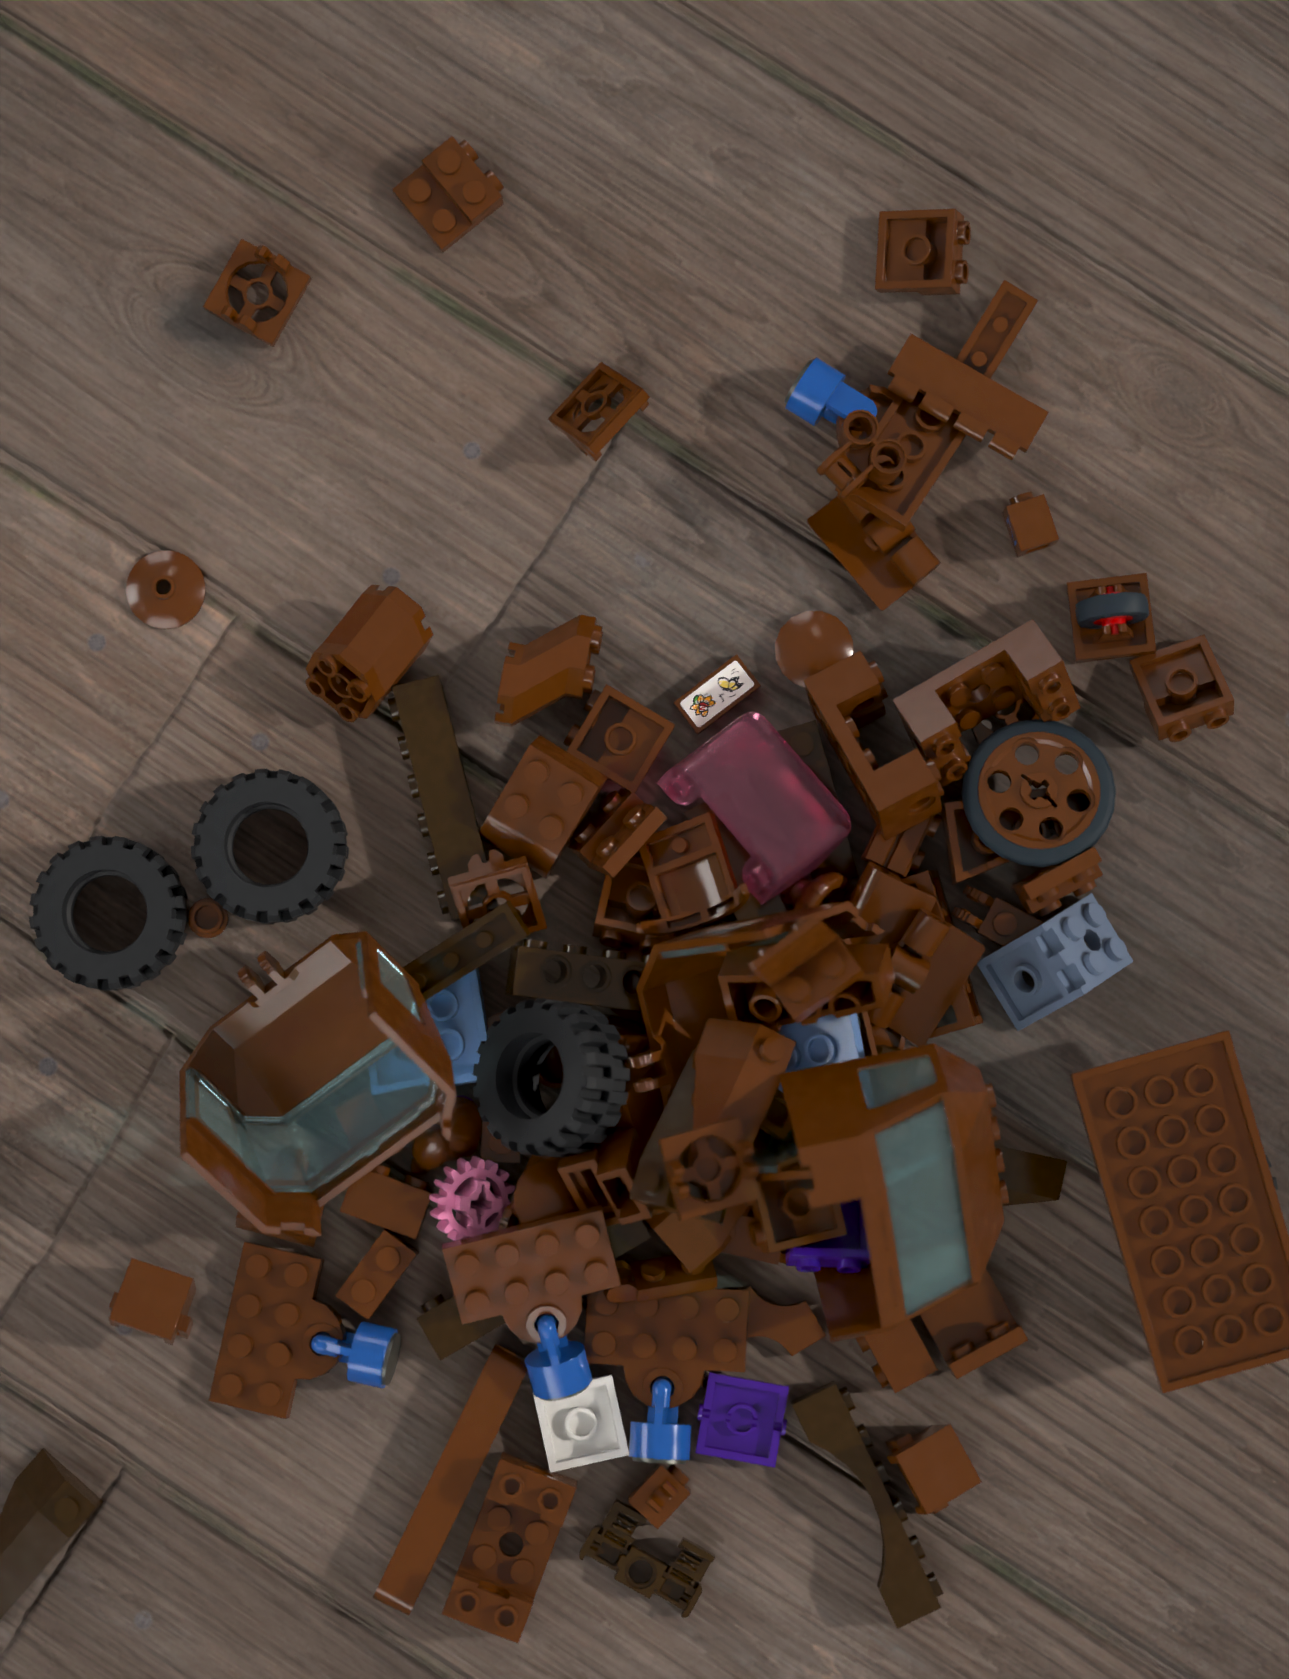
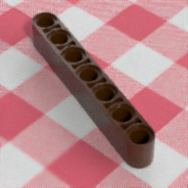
[373,1344,527,1616]

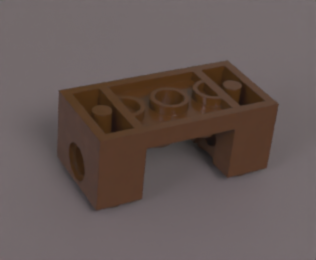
[892,619,1081,788]
[803,650,944,841]
[442,1452,578,1643]

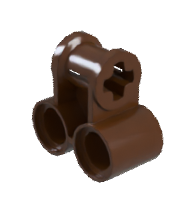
[816,409,907,500]

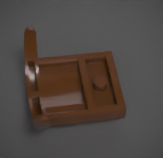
[636,812,750,936]

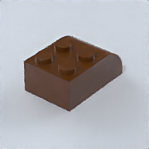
[479,735,608,879]

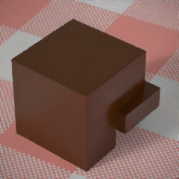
[557,1128,653,1226]
[109,1258,196,1346]
[885,1424,982,1515]

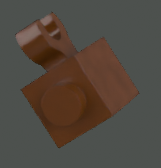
[628,1463,691,1530]

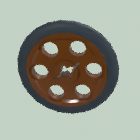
[961,719,1116,867]

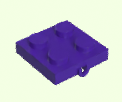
[695,1371,789,1468]

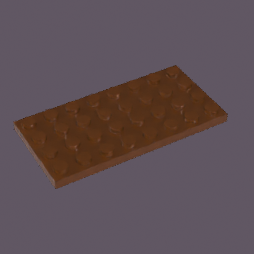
[1069,1030,1289,1393]

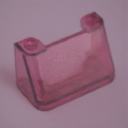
[657,711,851,905]

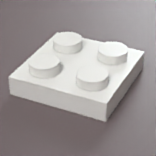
[533,1374,629,1473]

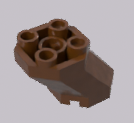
[305,584,433,722]
[494,615,603,727]

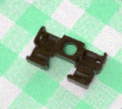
[579,1499,715,1618]

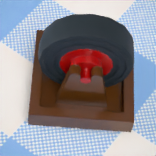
[1067,573,1156,663]

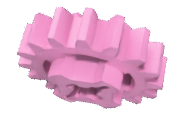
[429,1156,515,1241]

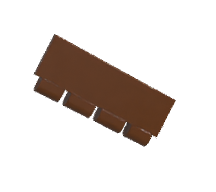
[887,334,1049,461]

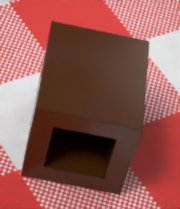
[1002,492,1059,557]

